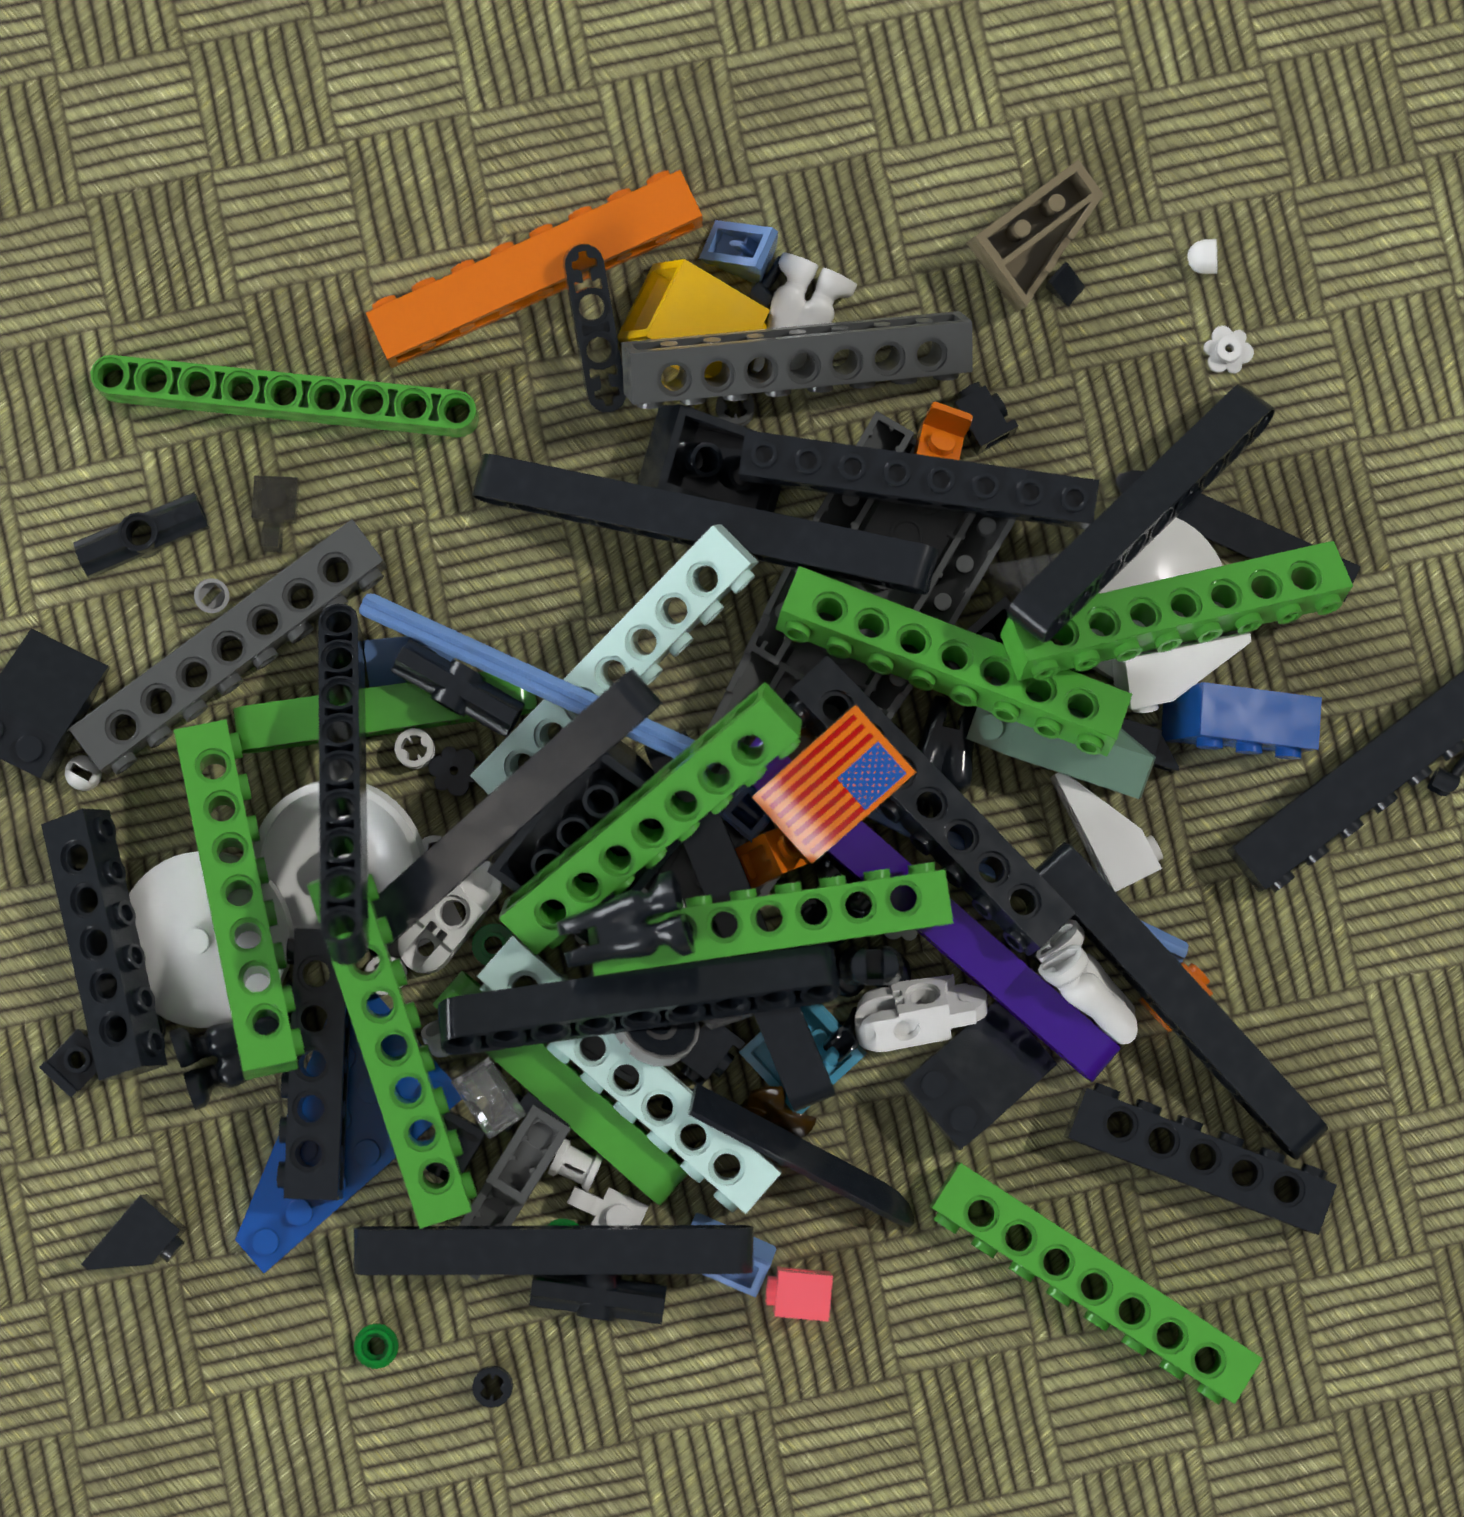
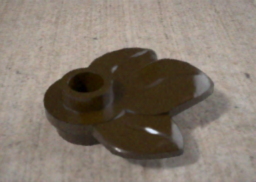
[740,1086,816,1139]

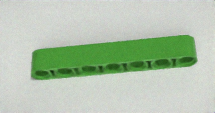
[233,671,537,754]
[433,970,688,1206]

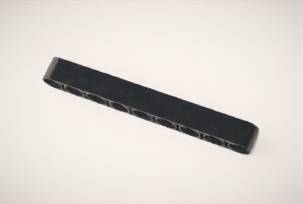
[1007,384,1276,644]
[318,603,369,965]
[368,668,663,958]
[644,729,836,1112]
[1035,842,1328,1160]
[438,945,841,1055]
[353,1225,754,1275]

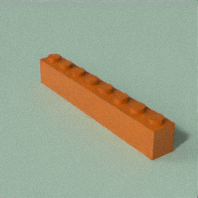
[366,170,703,369]

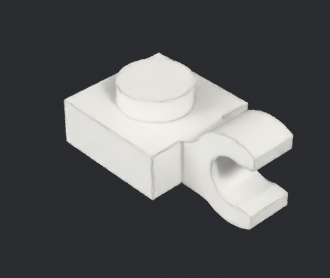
[567,1186,649,1225]

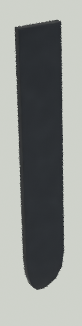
[1115,470,1361,602]
[688,1083,914,1228]

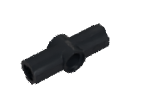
[73,492,210,579]
[391,639,525,738]
[529,1274,667,1325]

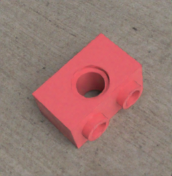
[765,1266,833,1322]

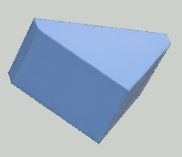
[699,220,778,284]

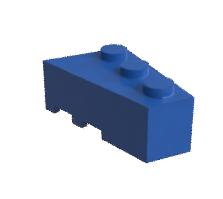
[1161,682,1322,759]

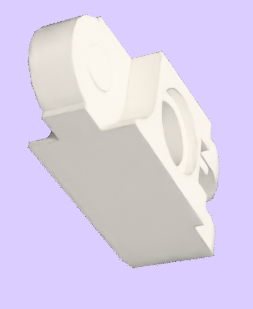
[398,861,503,974]
[855,974,988,1052]

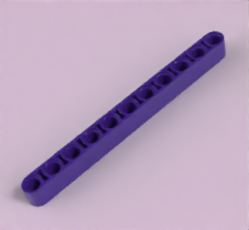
[750,737,1121,1082]

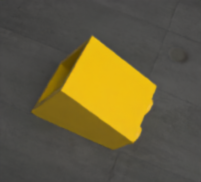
[617,259,770,378]

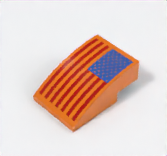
[751,705,916,864]

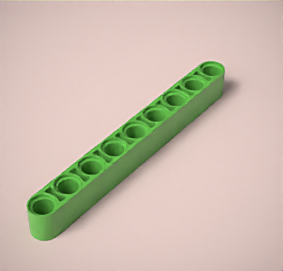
[90,355,479,437]

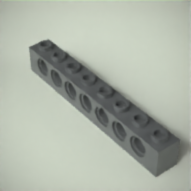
[621,311,973,409]
[69,519,388,775]

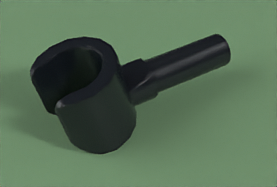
[749,256,781,310]
[1427,754,1464,797]
[823,1007,858,1062]

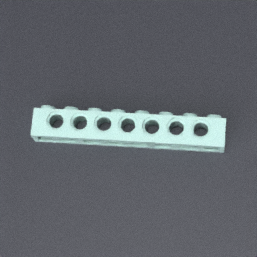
[470,524,758,795]
[477,935,781,1214]

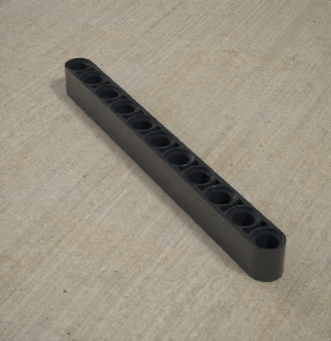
[472,454,939,595]

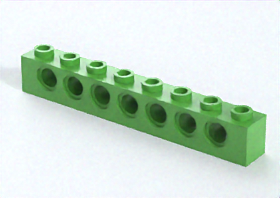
[1000,541,1353,681]
[775,566,1133,757]
[499,682,802,956]
[174,719,305,1080]
[588,862,953,976]
[307,873,477,1229]
[929,1162,1263,1405]

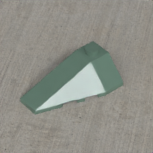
[966,677,1156,799]

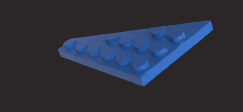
[235,993,466,1273]

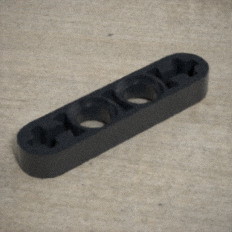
[563,244,626,412]

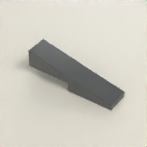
[459,1105,571,1280]

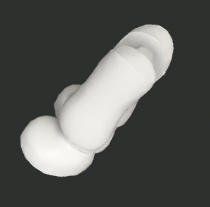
[753,252,857,372]
[1036,920,1138,1045]

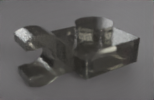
[251,475,300,553]

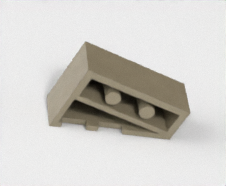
[966,159,1104,312]

